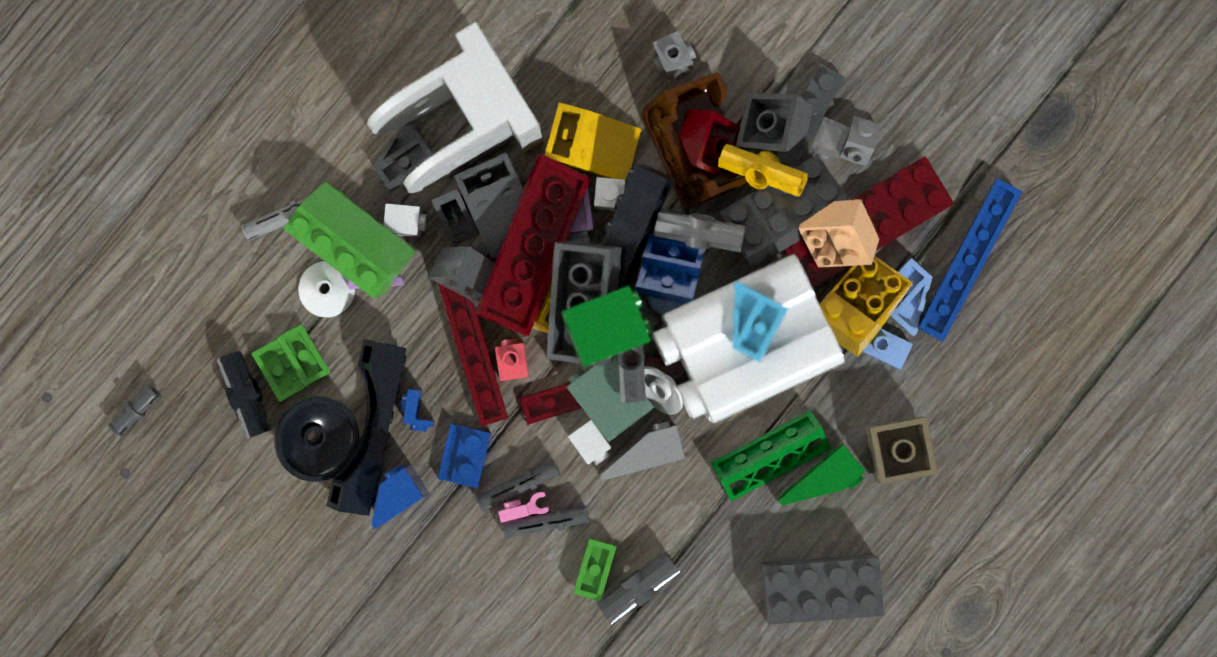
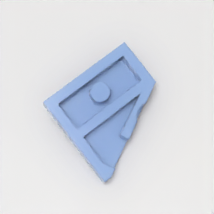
[889,258,932,337]

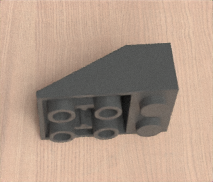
[454,153,524,260]

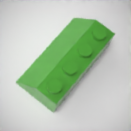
[283,181,416,299]

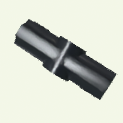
[216,351,272,439]

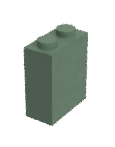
[567,355,654,442]

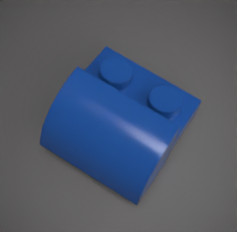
[635,234,705,304]

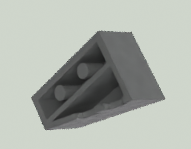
[427,246,495,305]

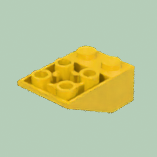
[545,103,641,180]
[819,255,913,357]

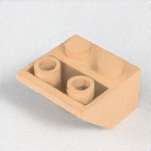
[799,199,879,267]

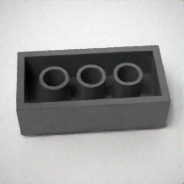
[719,154,848,269]
[547,241,622,366]
[761,554,884,625]

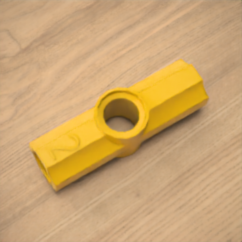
[718,144,808,197]

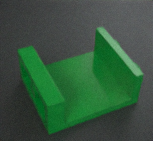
[561,286,653,368]

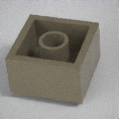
[865,416,938,485]

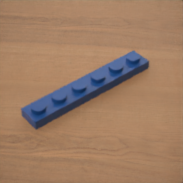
[917,178,1023,342]

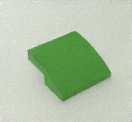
[251,324,331,404]

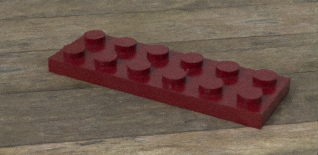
[475,154,590,336]
[784,156,954,288]

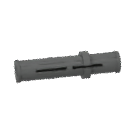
[476,459,561,512]
[502,505,589,539]

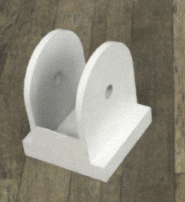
[367,22,543,193]

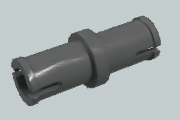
[108,384,161,437]

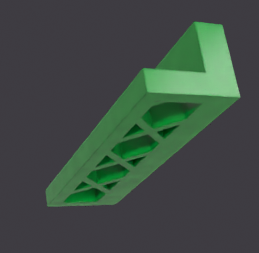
[711,410,831,501]

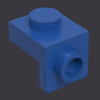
[400,389,435,432]

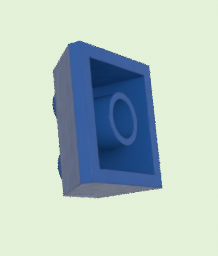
[371,464,430,530]

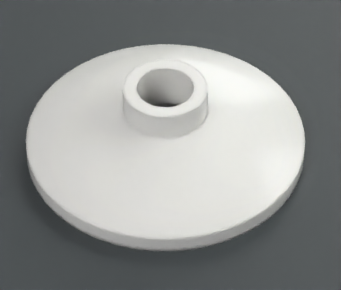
[299,261,355,317]
[644,366,683,415]

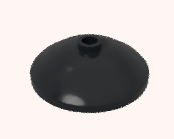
[274,397,360,482]

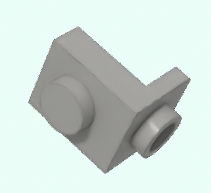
[840,116,880,166]

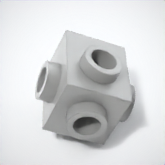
[653,31,696,80]

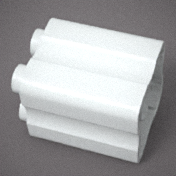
[652,254,844,423]

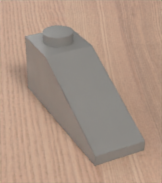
[600,421,685,481]

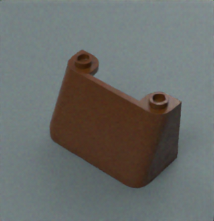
[642,72,748,209]

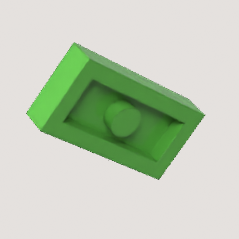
[573,537,617,602]

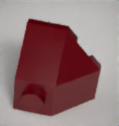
[679,109,740,175]

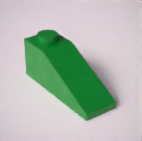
[776,444,866,506]

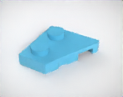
[732,281,789,362]

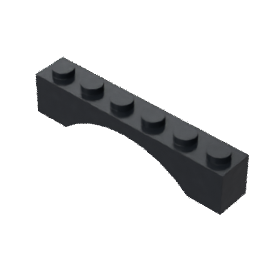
[326,339,406,516]

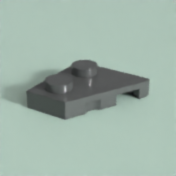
[373,121,433,192]

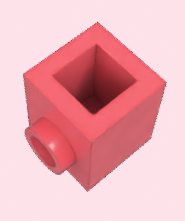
[495,339,530,381]

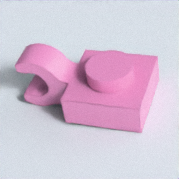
[498,492,549,523]

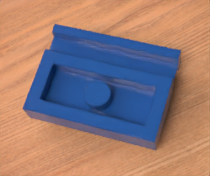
[438,423,491,488]

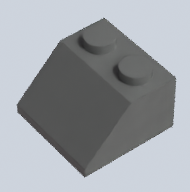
[736,93,813,152]

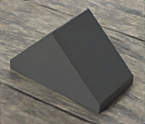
[431,189,479,244]

